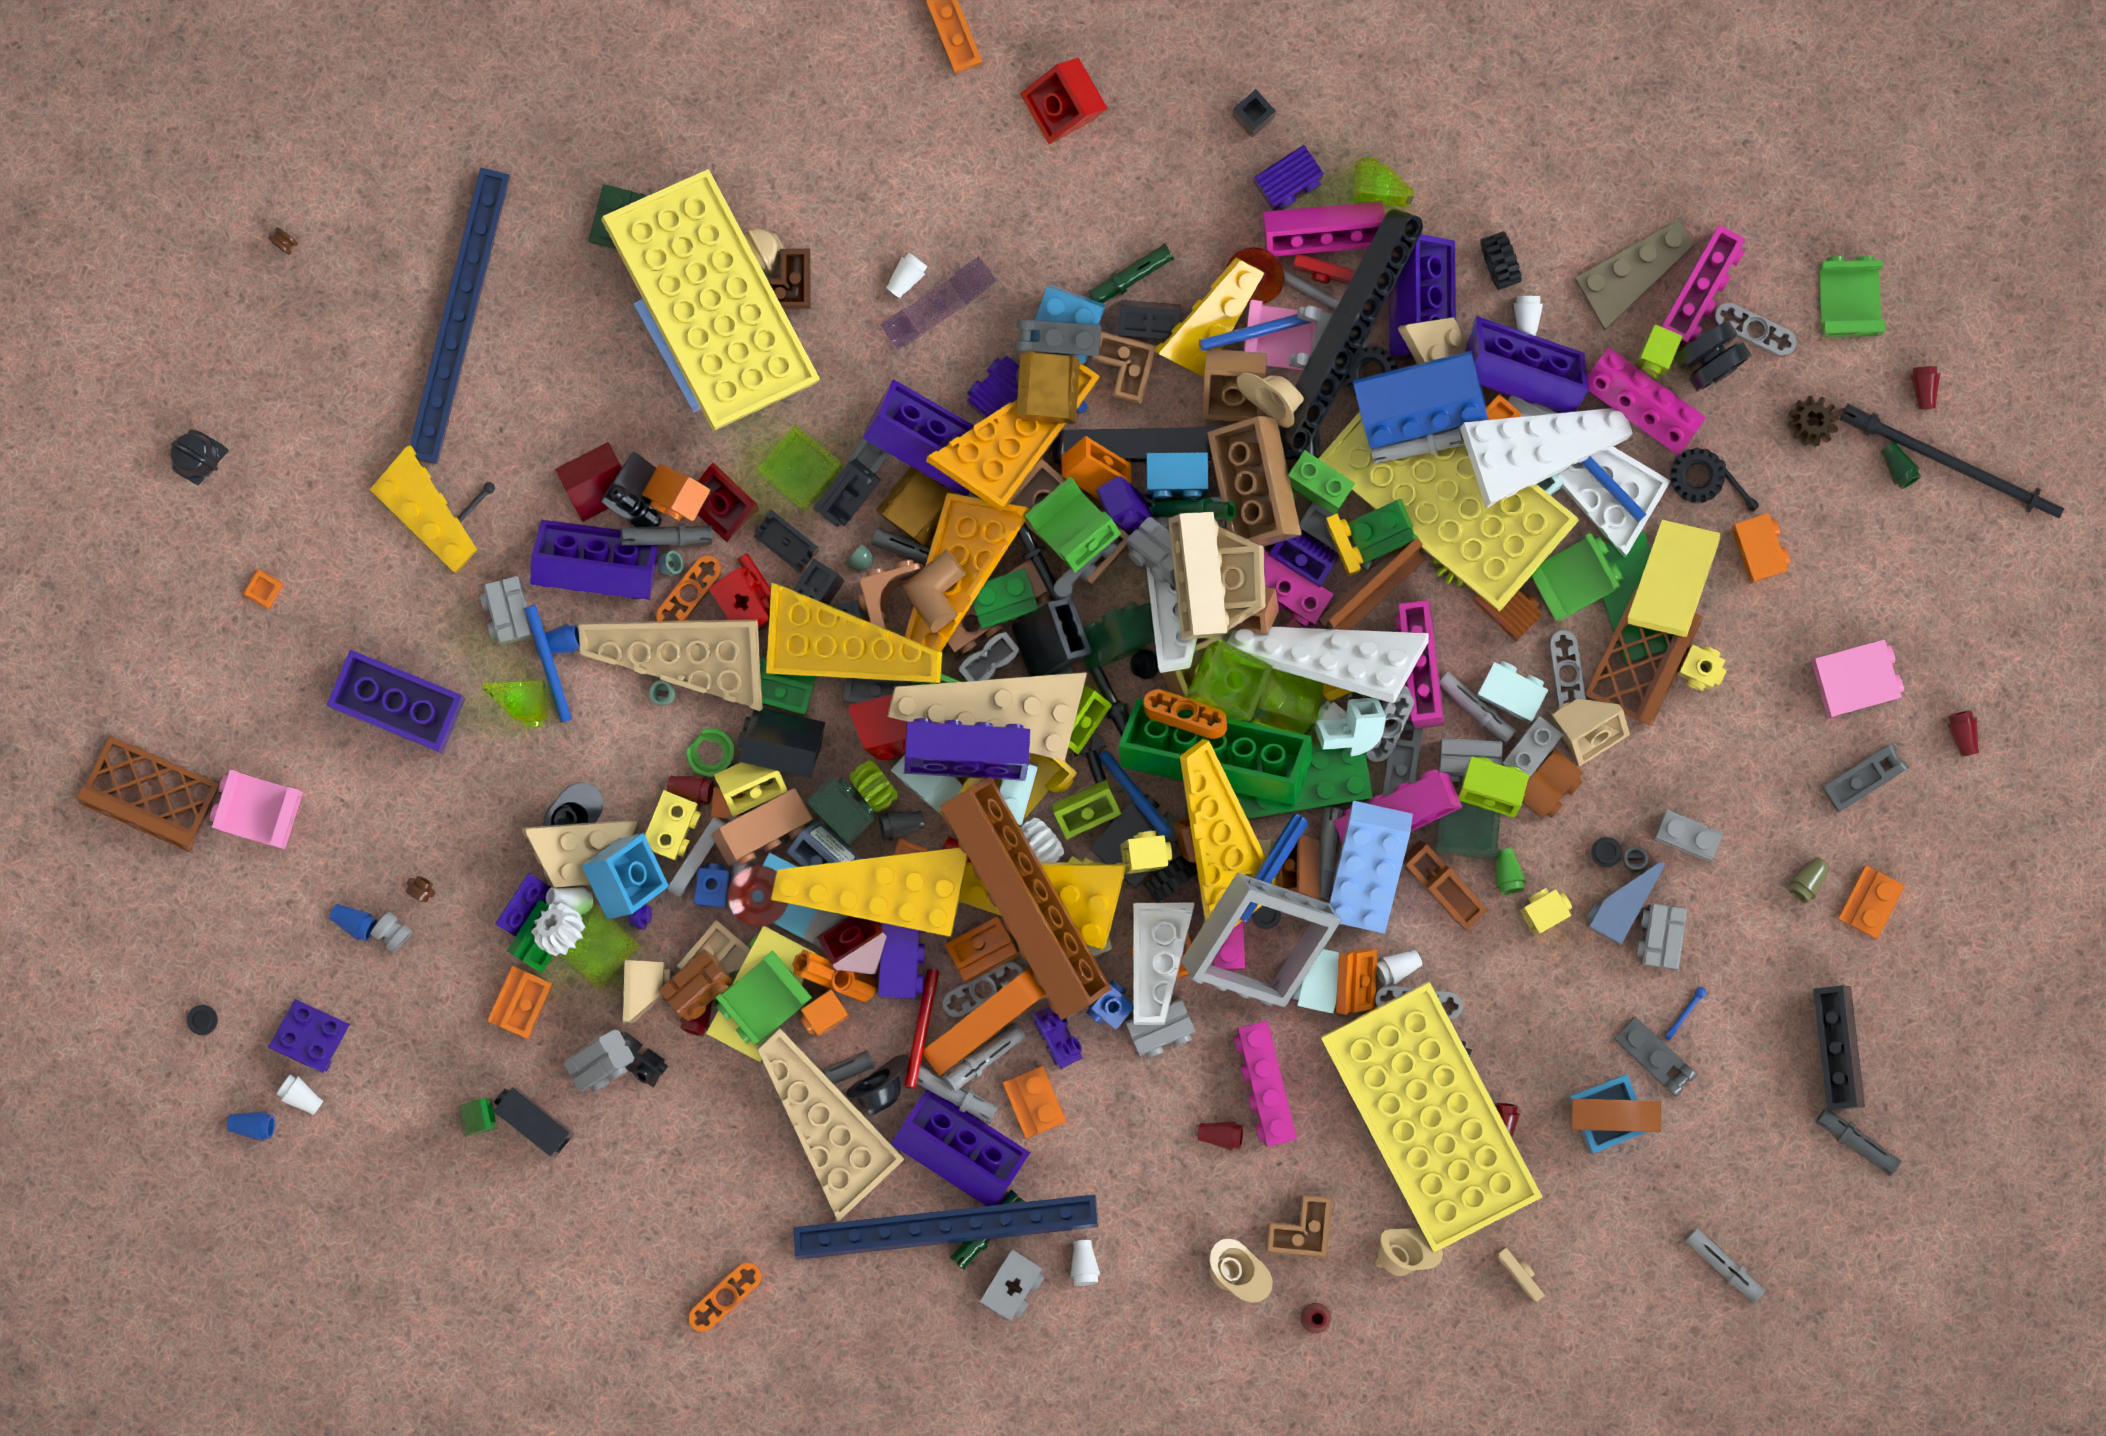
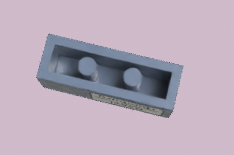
[787,820,861,866]

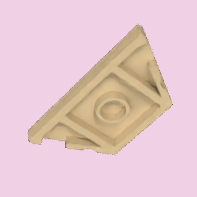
[1398,317,1467,364]
[1206,526,1266,639]
[522,820,637,887]

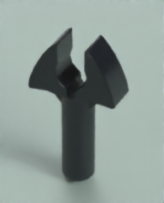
[1074,733,1106,784]

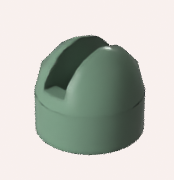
[846,544,872,571]
[657,551,683,576]
[649,680,676,706]

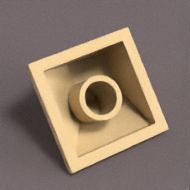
[1552,699,1630,767]
[623,960,671,1024]

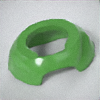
[686,728,735,777]

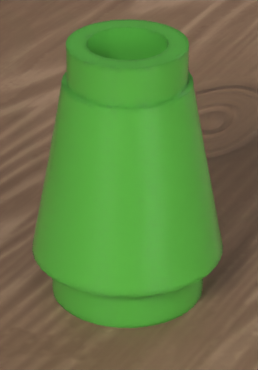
[1495,848,1526,895]

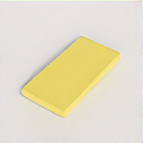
[1628,520,1720,637]
[706,926,818,1062]

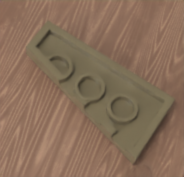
[1575,220,1694,330]

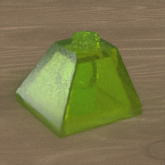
[1351,157,1414,207]
[482,680,549,728]

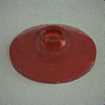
[1226,247,1285,304]
[728,866,788,927]

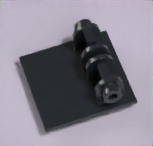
[600,451,662,527]

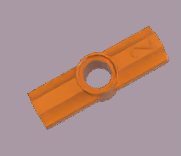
[792,949,877,1003]

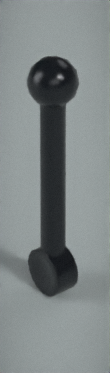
[1720,460,1759,511]
[457,482,495,523]

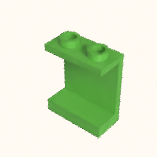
[1819,256,1885,337]
[1288,450,1356,514]
[1024,477,1121,573]
[1531,533,1623,622]
[716,950,813,1045]

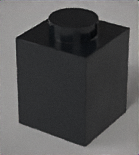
[1232,89,1276,138]

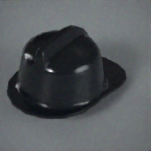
[171,429,229,486]
[543,782,604,826]
[846,1054,910,1115]

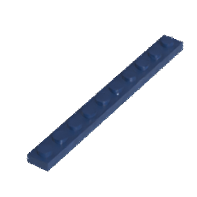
[410,167,511,465]
[793,1194,1099,1260]

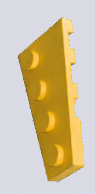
[1154,258,1264,377]
[370,445,477,573]

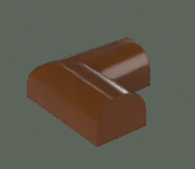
[767,248,811,309]

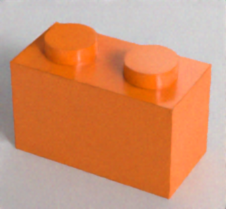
[1062,436,1132,499]
[642,463,710,521]
[1731,513,1790,584]
[800,989,850,1037]

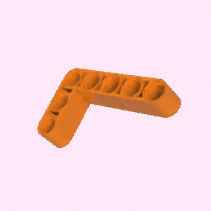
[923,967,1047,1076]

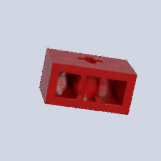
[709,567,771,631]

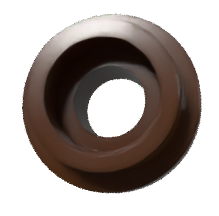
[406,876,436,902]

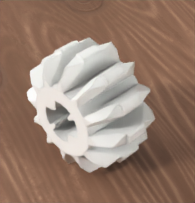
[1020,817,1064,862]
[531,902,585,956]

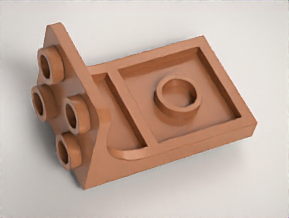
[859,560,924,632]

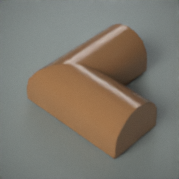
[1091,331,1157,405]
[901,549,966,634]
[1266,1194,1333,1258]

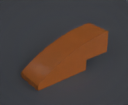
[1402,840,1488,931]
[1570,1099,1661,1132]

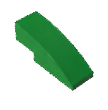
[458,1098,498,1137]

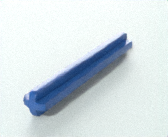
[1240,814,1308,922]

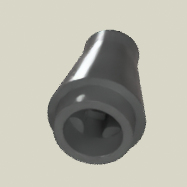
[879,811,925,841]

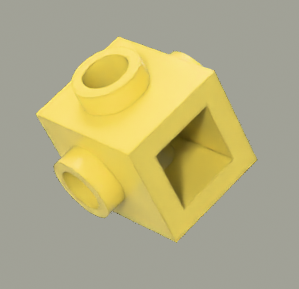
[1677,645,1727,692]

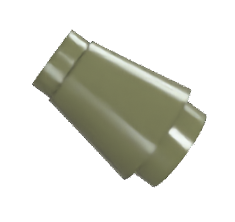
[1788,857,1830,903]

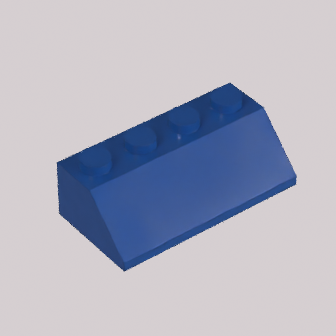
[1353,351,1488,449]

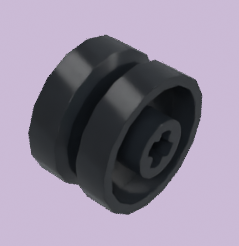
[1674,320,1752,392]

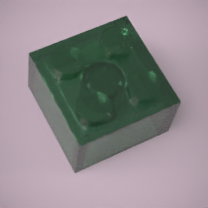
[1083,602,1155,672]
[806,776,876,849]
[1434,793,1501,860]

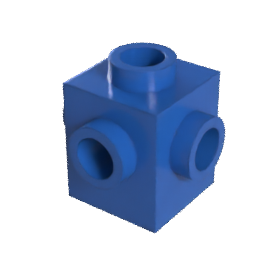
[1085,980,1134,1029]

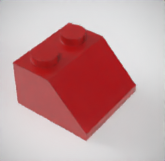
[1020,57,1108,145]
[849,694,907,760]

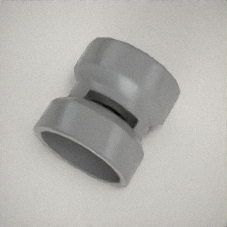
[370,911,413,954]

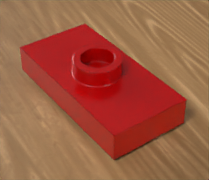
[1293,254,1354,285]

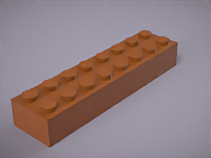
[940,776,1111,1020]

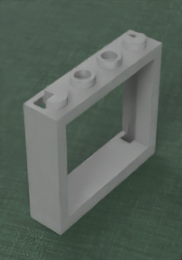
[1181,873,1342,1007]

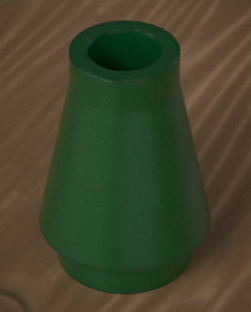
[1881,443,1921,489]

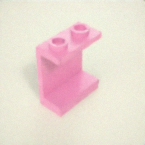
[1244,300,1322,371]
[1811,640,1904,719]
[210,769,303,850]

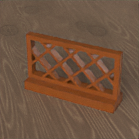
[1318,538,1426,630]
[1585,586,1703,727]
[77,736,220,852]

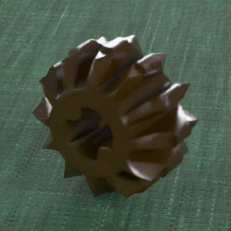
[1787,396,1839,447]

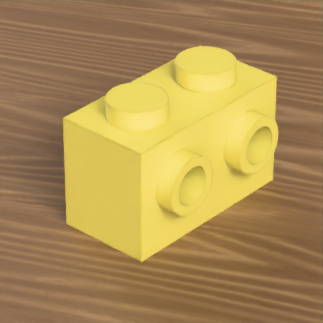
[714,763,788,817]
[645,790,701,861]
[1120,831,1172,874]
[1519,888,1572,937]

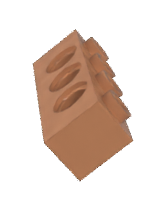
[947,559,1051,655]

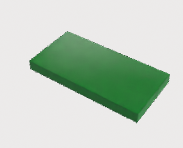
[1602,531,1674,664]

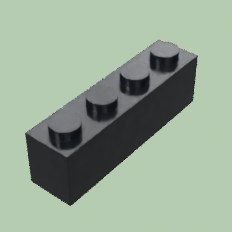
[1813,985,1865,1111]

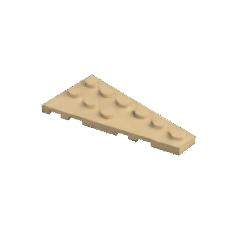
[578,619,763,711]
[887,672,1087,761]
[757,1027,904,1222]

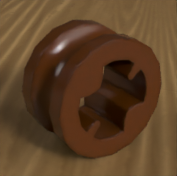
[268,227,299,255]

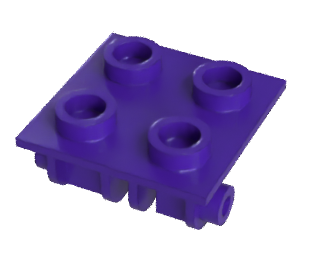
[495,873,551,937]
[268,999,350,1073]
[1032,1007,1083,1069]

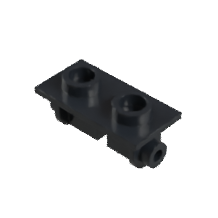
[619,1031,668,1088]

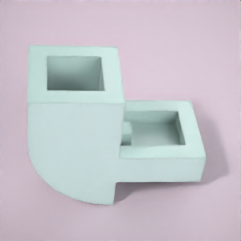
[1315,698,1386,756]

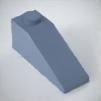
[1586,862,1665,945]

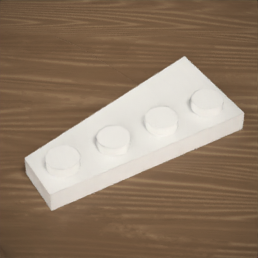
[1133,902,1195,1025]

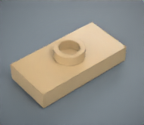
[1496,1247,1545,1302]

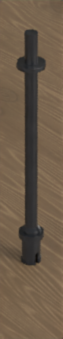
[1839,403,2064,519]
[1017,522,1130,737]

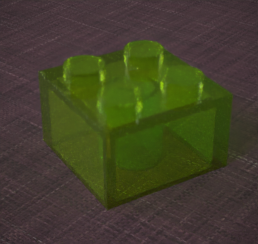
[756,425,843,513]
[1186,640,1273,722]
[1248,664,1324,735]
[559,904,642,991]

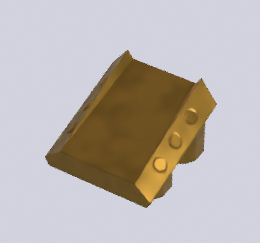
[1016,350,1080,424]
[876,466,952,546]

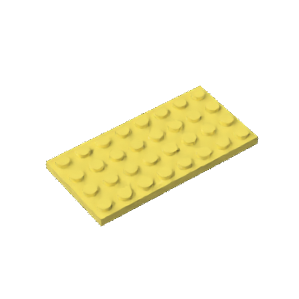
[601,169,820,431]
[1318,411,1579,612]
[1321,981,1542,1252]

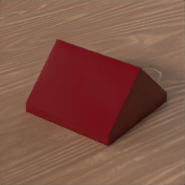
[555,442,622,522]
[697,462,759,542]
[817,916,887,974]

